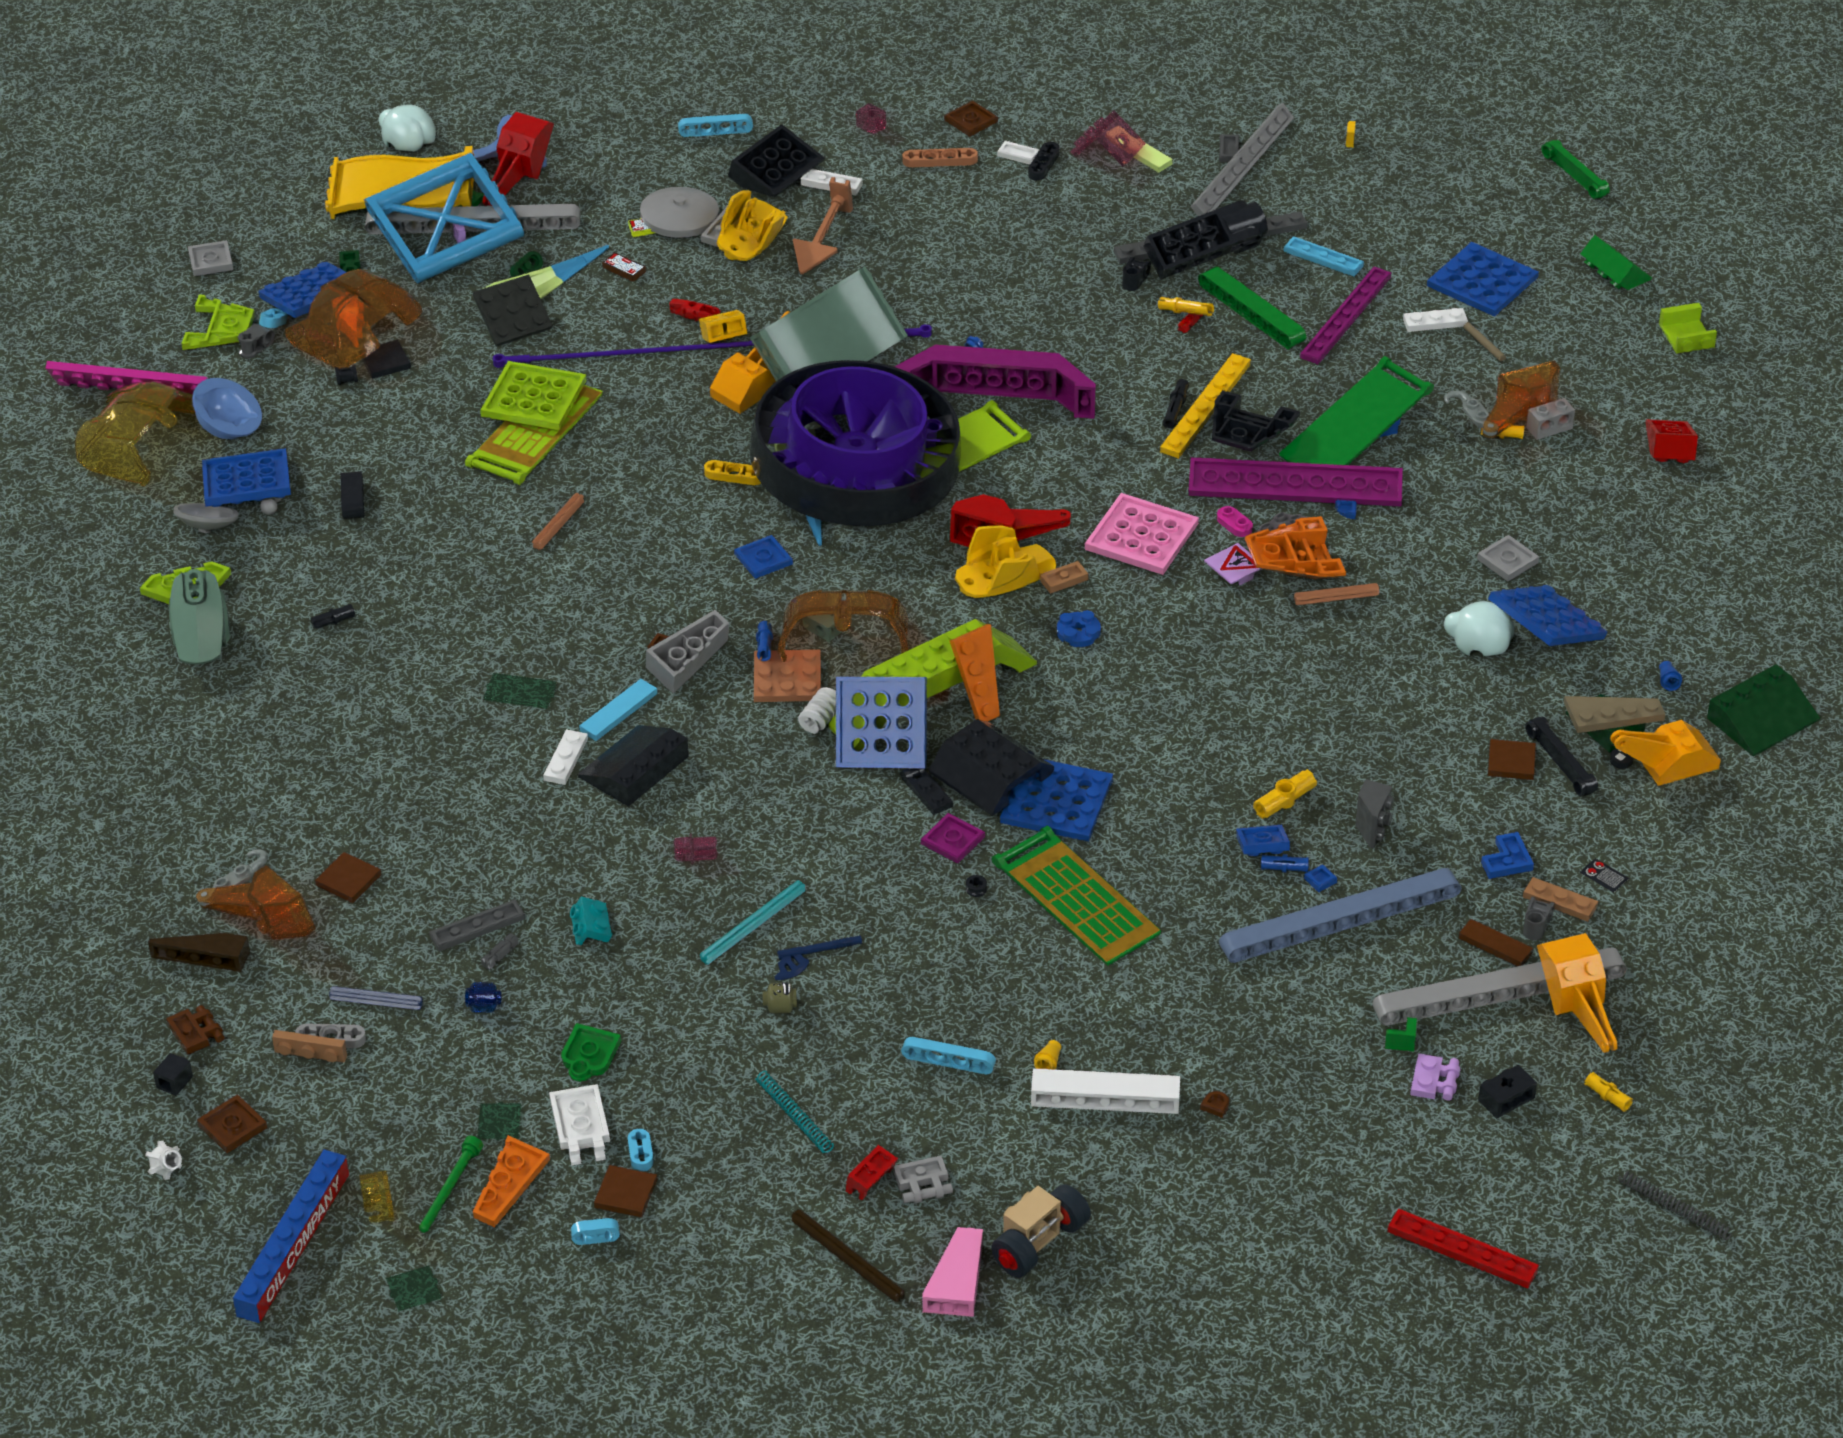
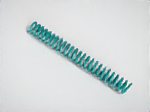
[755,1070,834,1153]

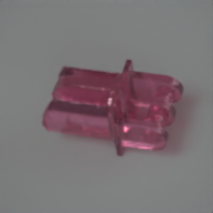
[673,833,718,865]

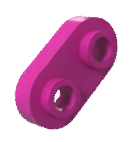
[1217,506,1253,537]

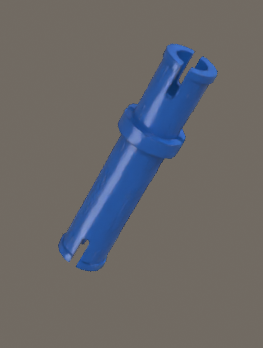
[756,621,773,661]

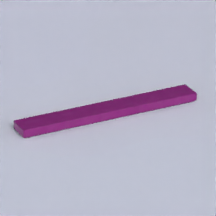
[1300,267,1392,364]

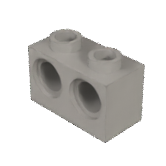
[1526,398,1575,440]

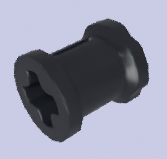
[335,364,358,385]

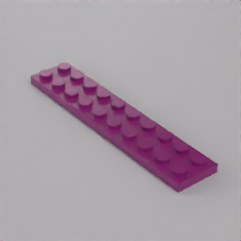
[1188,457,1403,506]

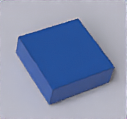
[1304,864,1337,892]

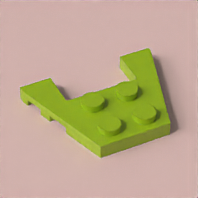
[181,294,255,350]

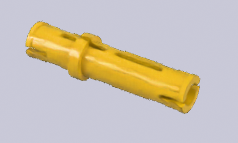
[1158,297,1214,316]

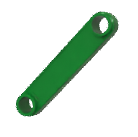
[1541,140,1610,199]

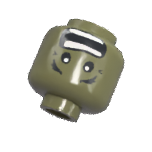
[763,982,797,1014]

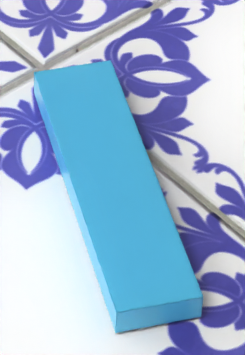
[1284,236,1364,277]
[579,679,658,741]

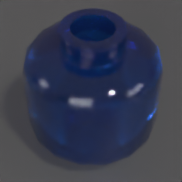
[465,982,502,1013]

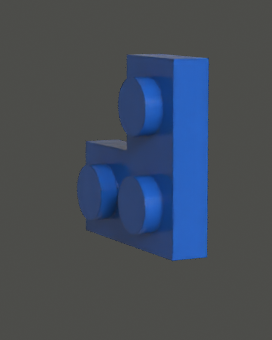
[1481,832,1534,879]

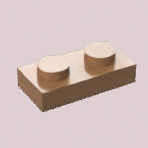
[1040,561,1088,594]

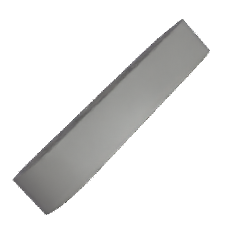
[295,1024,366,1048]

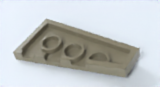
[1564,696,1665,733]

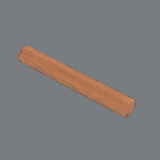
[532,493,584,550]
[1294,583,1379,605]

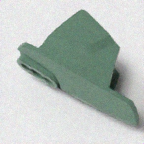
[169,569,230,665]

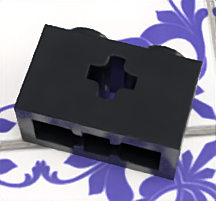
[1478,1064,1537,1119]

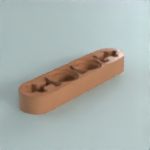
[902,148,978,167]

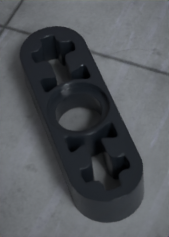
[1028,142,1059,181]

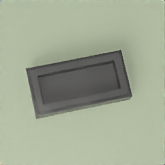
[1219,134,1239,162]

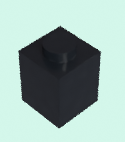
[153,1053,193,1096]

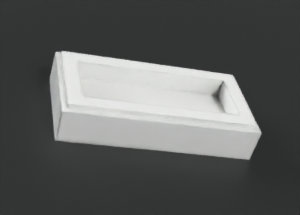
[997,141,1039,165]

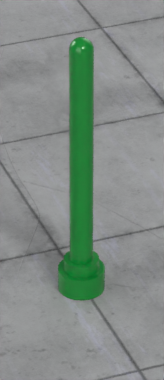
[419,1136,484,1233]

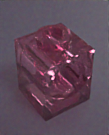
[856,103,886,135]

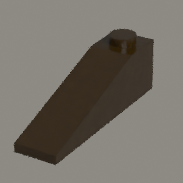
[148,933,250,972]

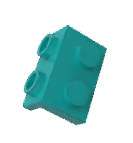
[570,896,612,945]

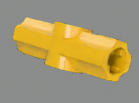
[1253,769,1317,819]

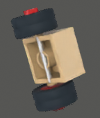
[991,1184,1091,1278]

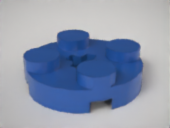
[1057,610,1101,647]

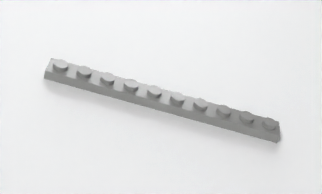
[1190,103,1294,216]

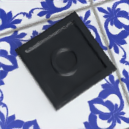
[359,340,411,379]

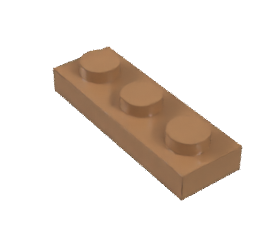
[1523,877,1598,922]
[272,1030,347,1063]

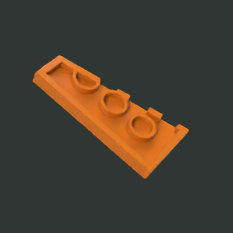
[950,624,1000,722]
[473,1135,550,1228]

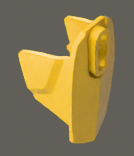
[716,190,788,261]
[955,526,1056,598]

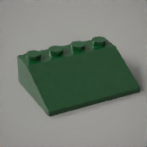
[1707,664,1820,757]

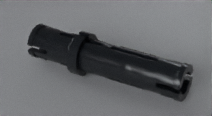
[1162,379,1189,429]

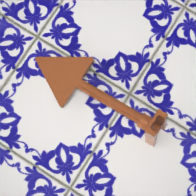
[793,177,853,274]

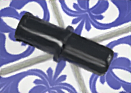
[311,604,355,629]

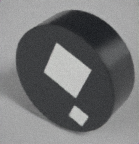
[1610,748,1633,769]

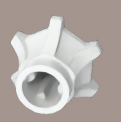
[145,1141,182,1180]

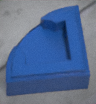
[1335,500,1357,520]

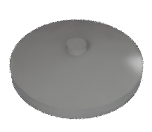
[640,187,719,238]

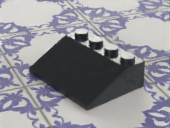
[728,124,825,197]
[577,725,689,807]

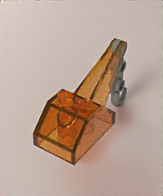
[1444,360,1560,438]
[196,849,316,940]

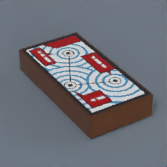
[602,252,646,282]

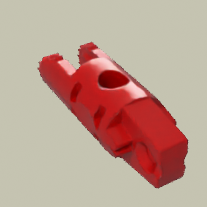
[669,299,721,321]

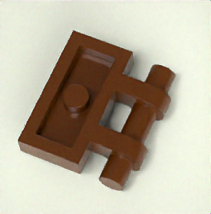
[166,1005,225,1055]

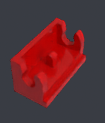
[845,1145,898,1200]

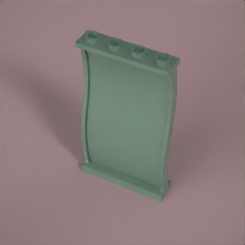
[750,266,907,381]

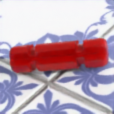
[1178,313,1203,333]

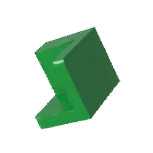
[1385,1017,1417,1052]

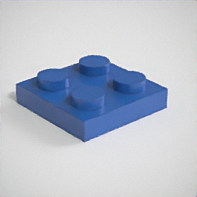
[1236,825,1290,856]

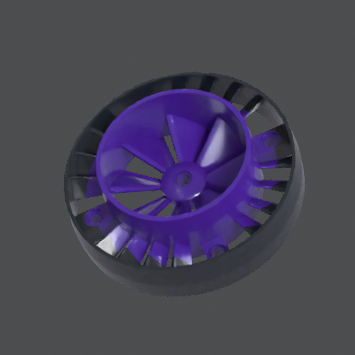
[750,360,961,526]

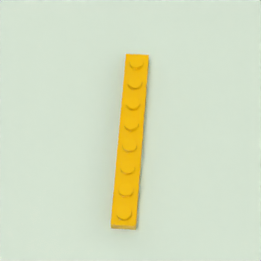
[1160,353,1251,459]

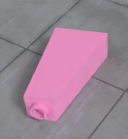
[922,1227,983,1317]

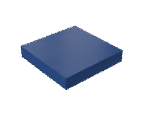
[734,535,793,579]

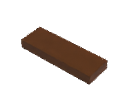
[1459,919,1533,966]

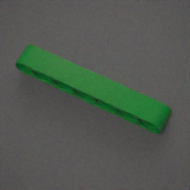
[1198,266,1306,349]

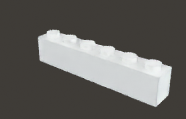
[1031,1069,1180,1114]

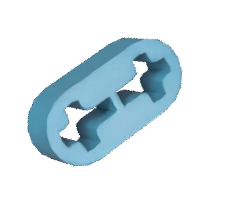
[259,308,288,328]
[628,1129,653,1172]
[571,1218,620,1245]

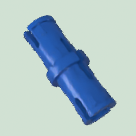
[1261,854,1309,873]

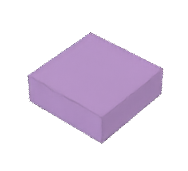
[453,223,466,243]

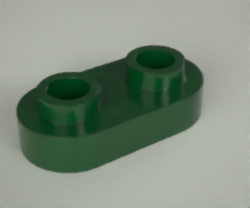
[510,251,543,278]

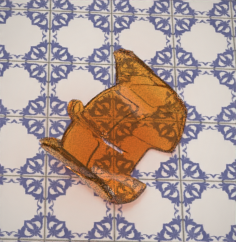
[285,269,423,368]
[778,589,909,662]

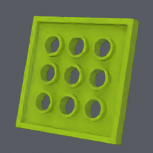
[480,361,586,430]

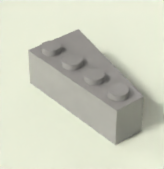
[646,610,729,694]

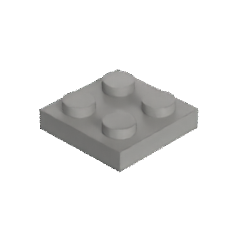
[188,240,233,276]
[1477,535,1539,581]

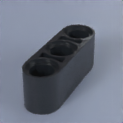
[340,471,365,519]

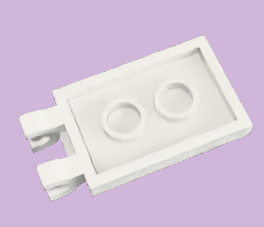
[549,1084,610,1165]

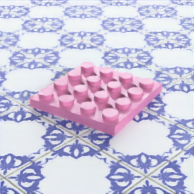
[1085,493,1199,575]

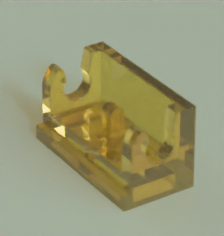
[359,1170,395,1222]

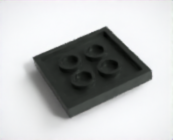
[472,274,553,347]

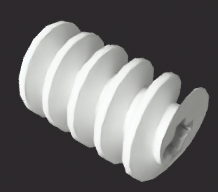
[798,687,836,734]

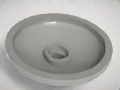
[173,503,239,533]

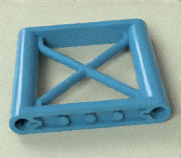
[364,153,524,283]

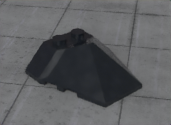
[1212,390,1300,452]

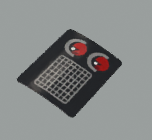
[1580,858,1630,893]

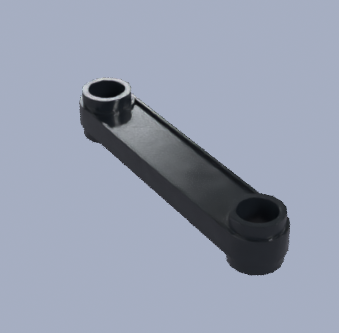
[1525,717,1598,796]

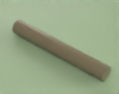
[1463,322,1506,362]

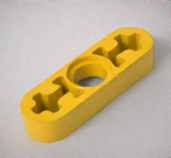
[704,460,761,485]

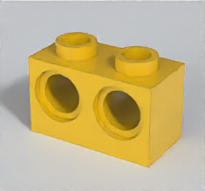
[699,310,748,343]

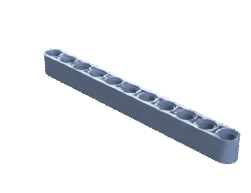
[1219,868,1462,963]

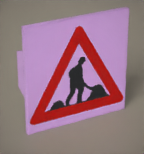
[1204,543,1261,585]

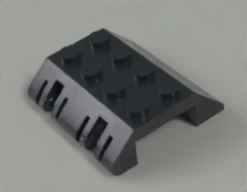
[929,719,1054,816]

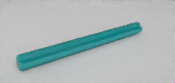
[700,880,805,965]

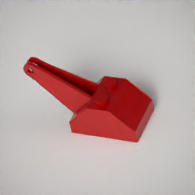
[483,112,554,206]
[950,494,1071,547]

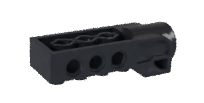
[1143,200,1268,280]

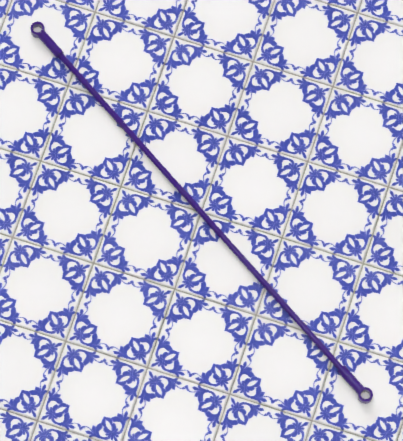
[493,324,932,368]

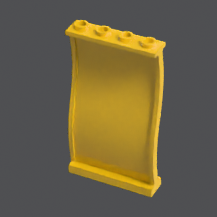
[325,146,475,219]

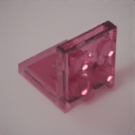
[1070,110,1146,167]

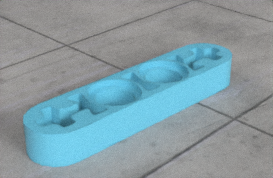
[678,114,753,137]
[901,1037,996,1075]

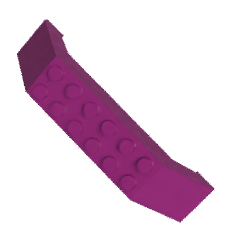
[894,345,1096,419]

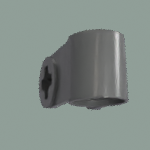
[238,324,275,358]
[1523,896,1555,940]

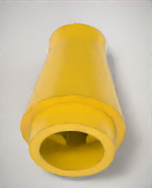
[1034,1040,1061,1070]

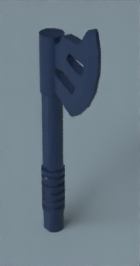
[775,935,862,980]

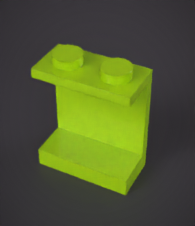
[1659,303,1717,354]

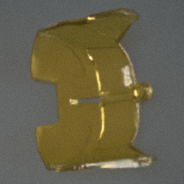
[75,381,195,487]

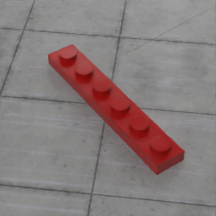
[1387,1208,1539,1289]

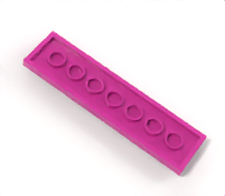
[46,361,208,398]

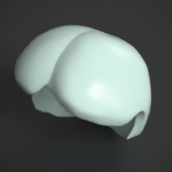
[379,105,436,152]
[1444,601,1514,656]

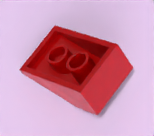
[1646,419,1698,463]

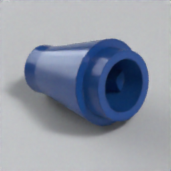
[1659,661,1682,691]

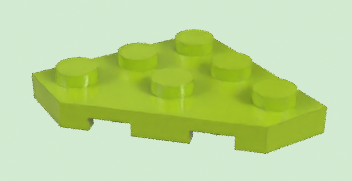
[140,562,231,604]

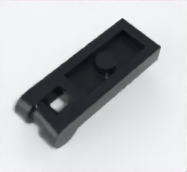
[900,768,953,815]

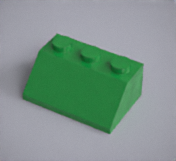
[1580,235,1652,290]

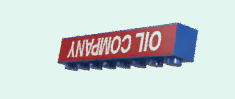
[233,1150,349,1323]

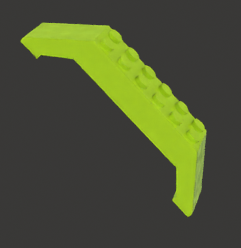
[828,619,1037,751]

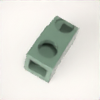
[802,605,843,642]

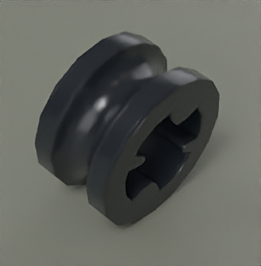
[966,875,987,897]

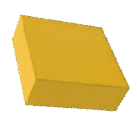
[1346,121,1356,148]

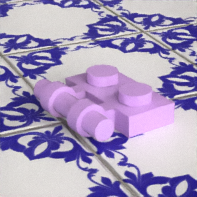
[1410,1054,1460,1101]

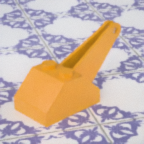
[710,311,790,414]
[1610,720,1721,786]
[1537,933,1617,1053]

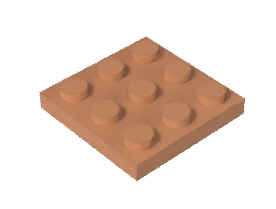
[754,650,821,702]

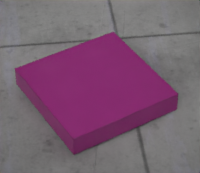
[921,813,985,863]

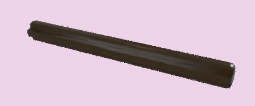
[791,1209,905,1302]

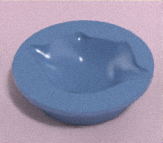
[192,378,262,439]

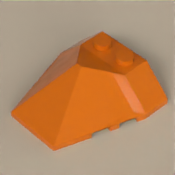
[1245,516,1346,579]

